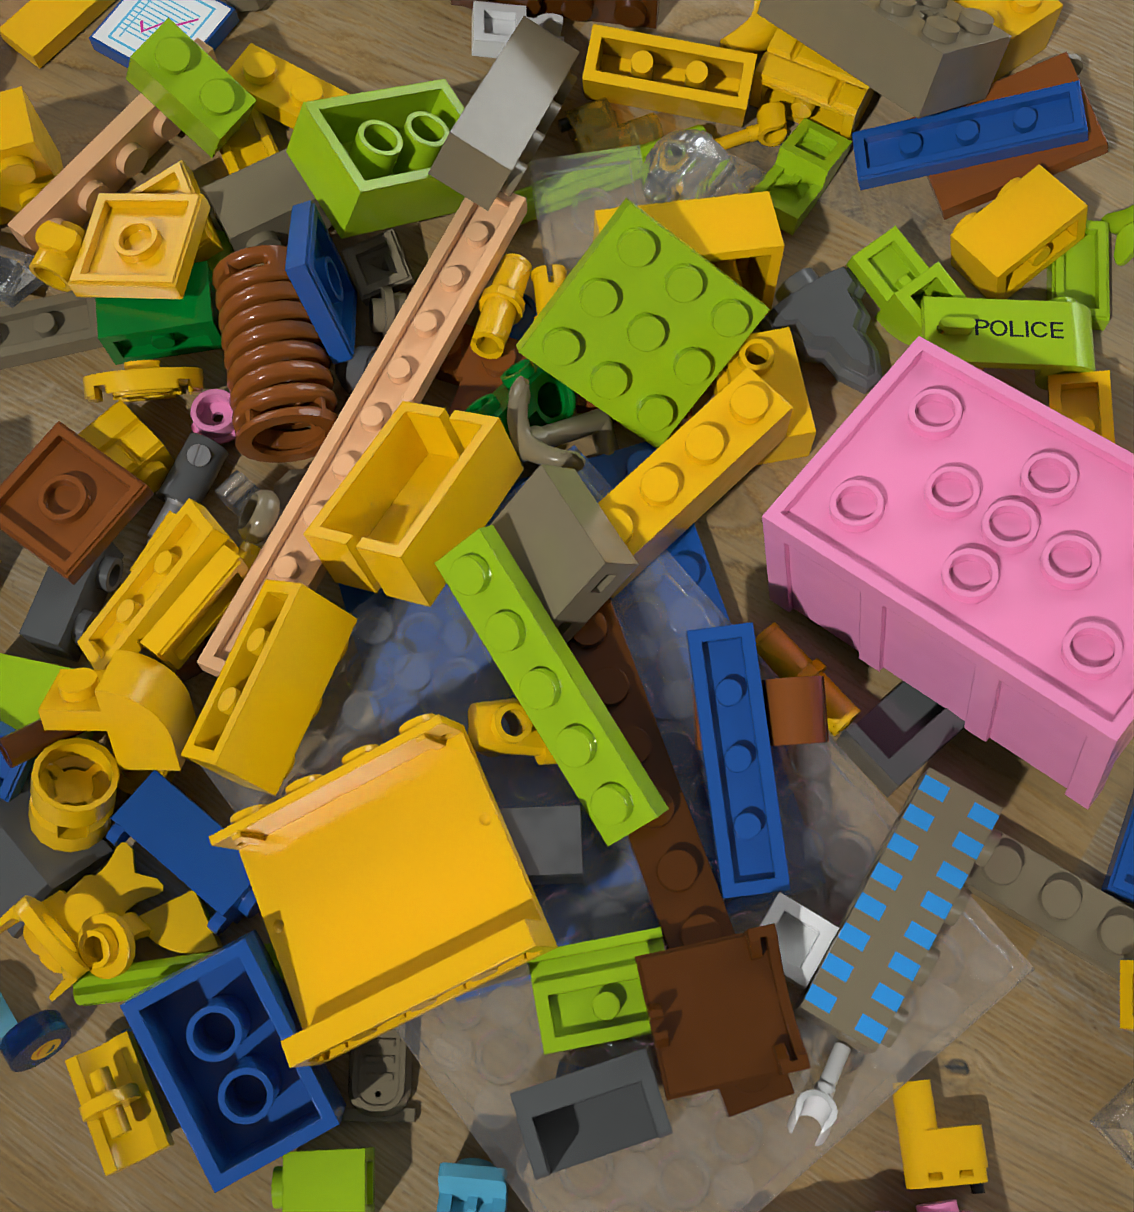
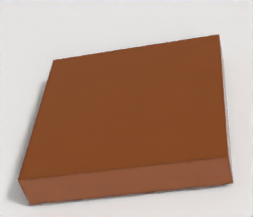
[0,421,154,585]

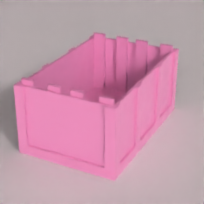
[762,336,1134,810]

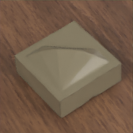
[342,228,416,306]

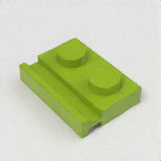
[528,927,665,1055]

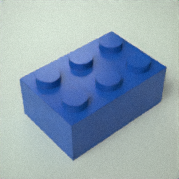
[120,929,346,1193]

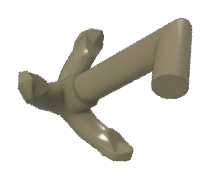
[507,375,619,483]

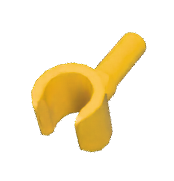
[713,102,787,153]

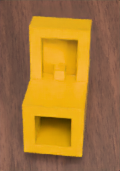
[38,650,197,771]

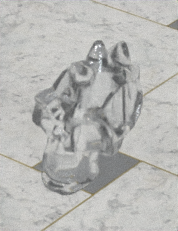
[641,129,766,204]

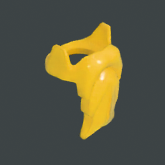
[0,842,164,1002]

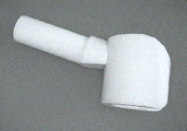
[787,1042,851,1146]

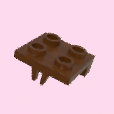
[635,923,811,1101]

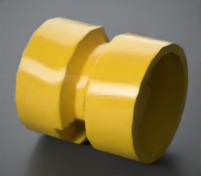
[28,737,120,852]

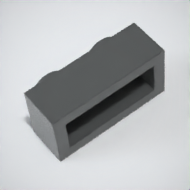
[19,542,124,662]

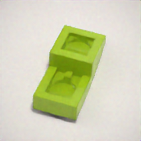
[750,118,853,235]

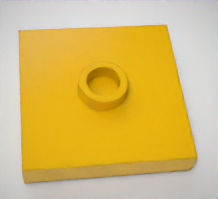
[68,193,211,299]

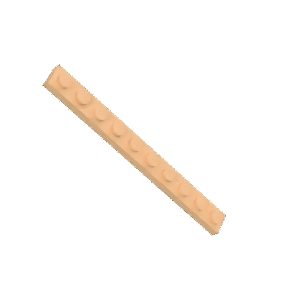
[197,191,527,677]

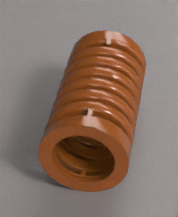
[212,245,338,463]

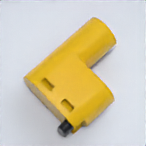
[891,1079,988,1194]

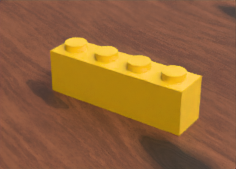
[598,366,793,599]

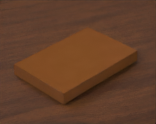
[907,51,1108,220]

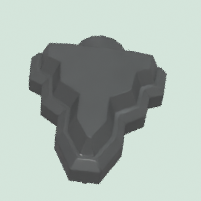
[757,266,883,394]

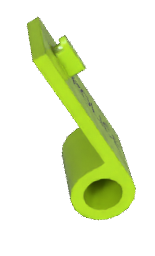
[921,296,1096,390]

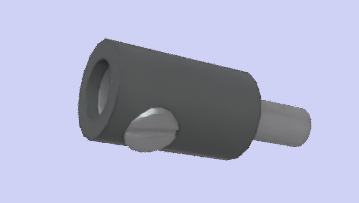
[148,433,229,538]

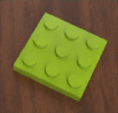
[516,198,770,449]

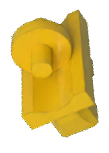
[65,1031,175,1176]

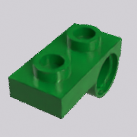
[465,359,575,437]

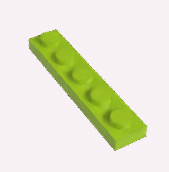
[434,525,669,846]

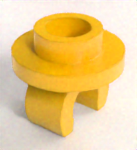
[78,912,152,979]

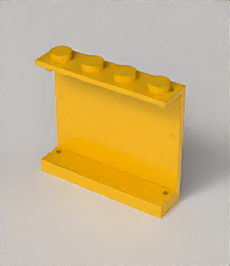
[209,713,558,1068]

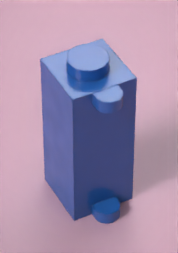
[106,770,260,936]

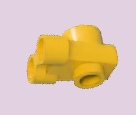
[29,220,86,292]
[467,698,557,765]

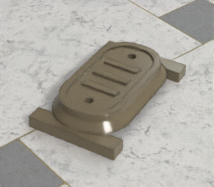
[342,1020,416,1122]

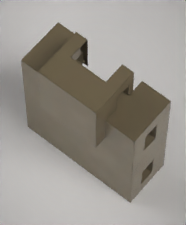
[467,464,639,646]

